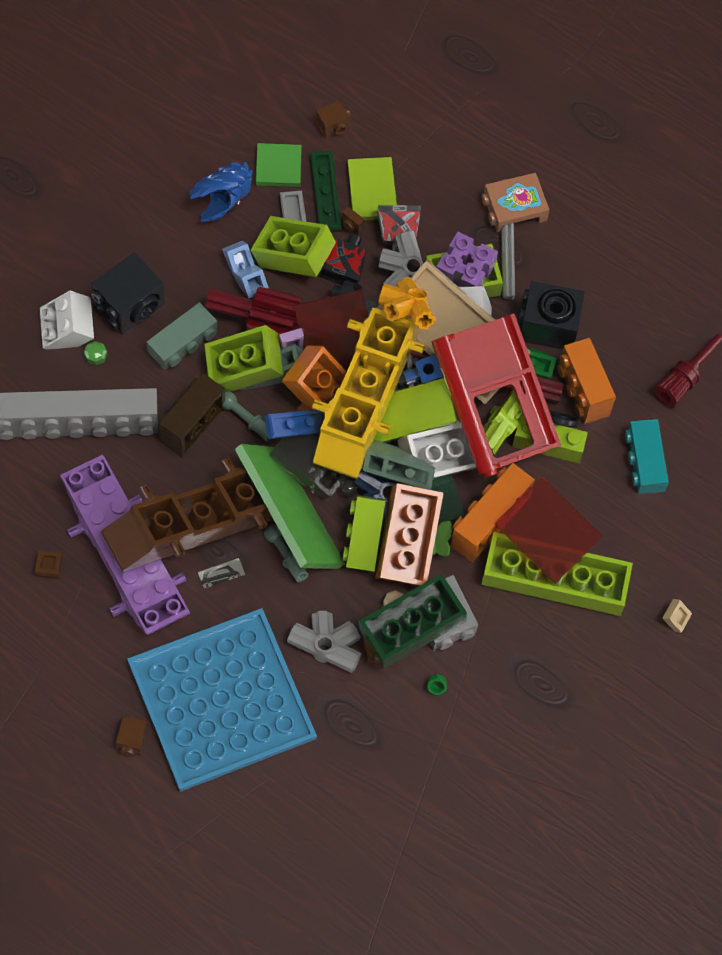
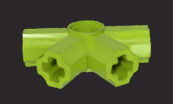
[483,390,522,455]

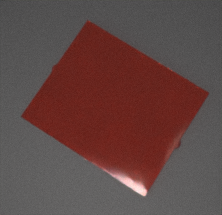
[294,289,369,371]
[494,476,603,584]

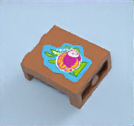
[481,173,550,232]

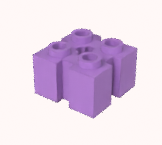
[436,232,498,287]

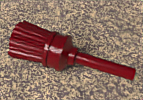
[653,334,722,409]

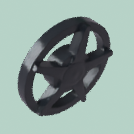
[549,410,580,428]

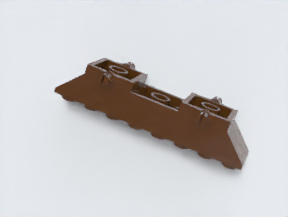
[101,457,274,572]

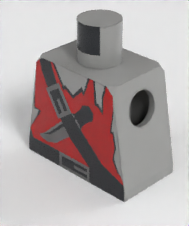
[377,205,421,252]

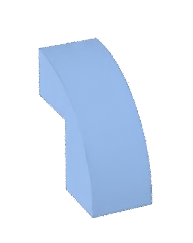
[222,241,268,298]

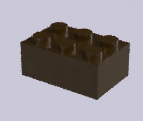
[159,373,225,458]

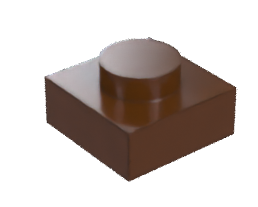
[341,206,365,236]
[35,550,62,578]

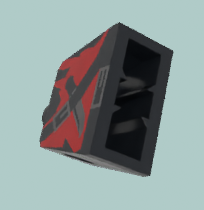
[317,234,366,285]

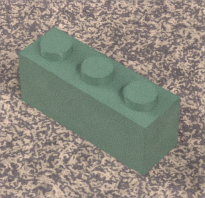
[147,302,217,370]

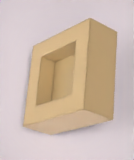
[663,599,692,633]

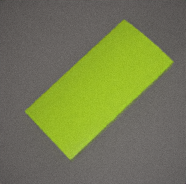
[373,378,460,443]

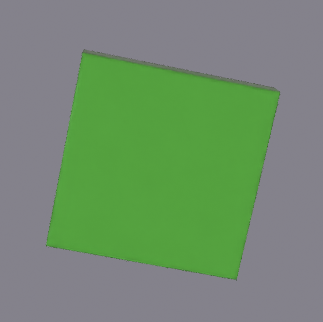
[256,143,302,187]

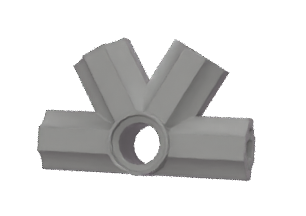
[378,231,423,287]
[287,611,361,673]

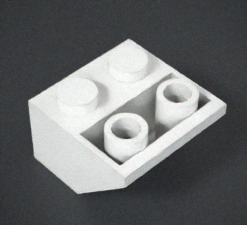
[40,290,94,350]

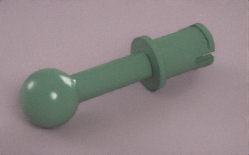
[222,392,269,442]
[264,524,309,582]

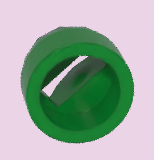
[427,673,447,695]

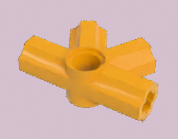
[379,277,435,330]

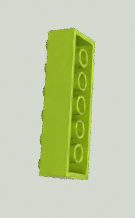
[481,532,633,616]

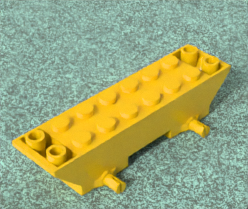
[312,304,425,479]

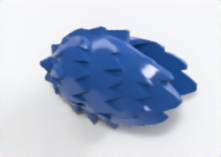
[189,161,253,222]

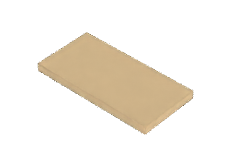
[412,260,531,404]

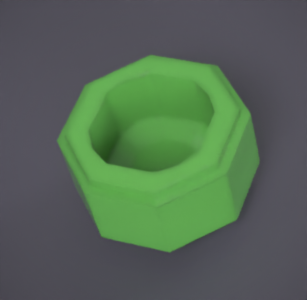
[84,341,107,366]

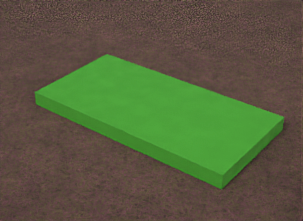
[235,444,345,569]

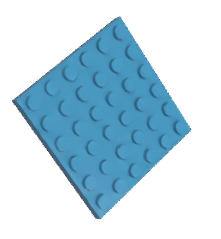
[127,608,317,792]

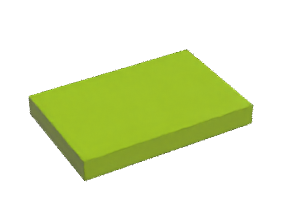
[347,157,397,221]

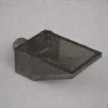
[270,434,358,501]

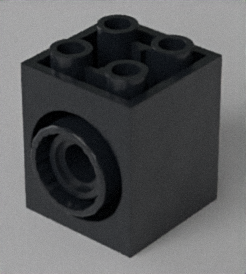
[91,252,165,335]
[518,281,585,350]

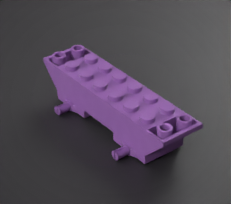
[60,455,190,635]

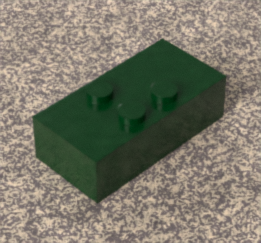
[359,573,467,669]

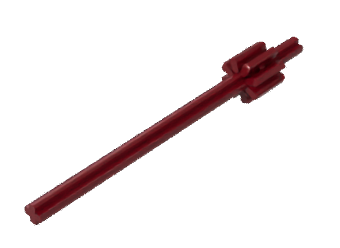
[205,286,564,403]

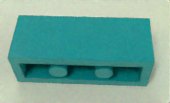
[625,419,669,494]

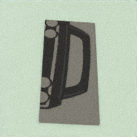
[198,558,245,589]

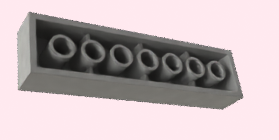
[0,388,158,440]

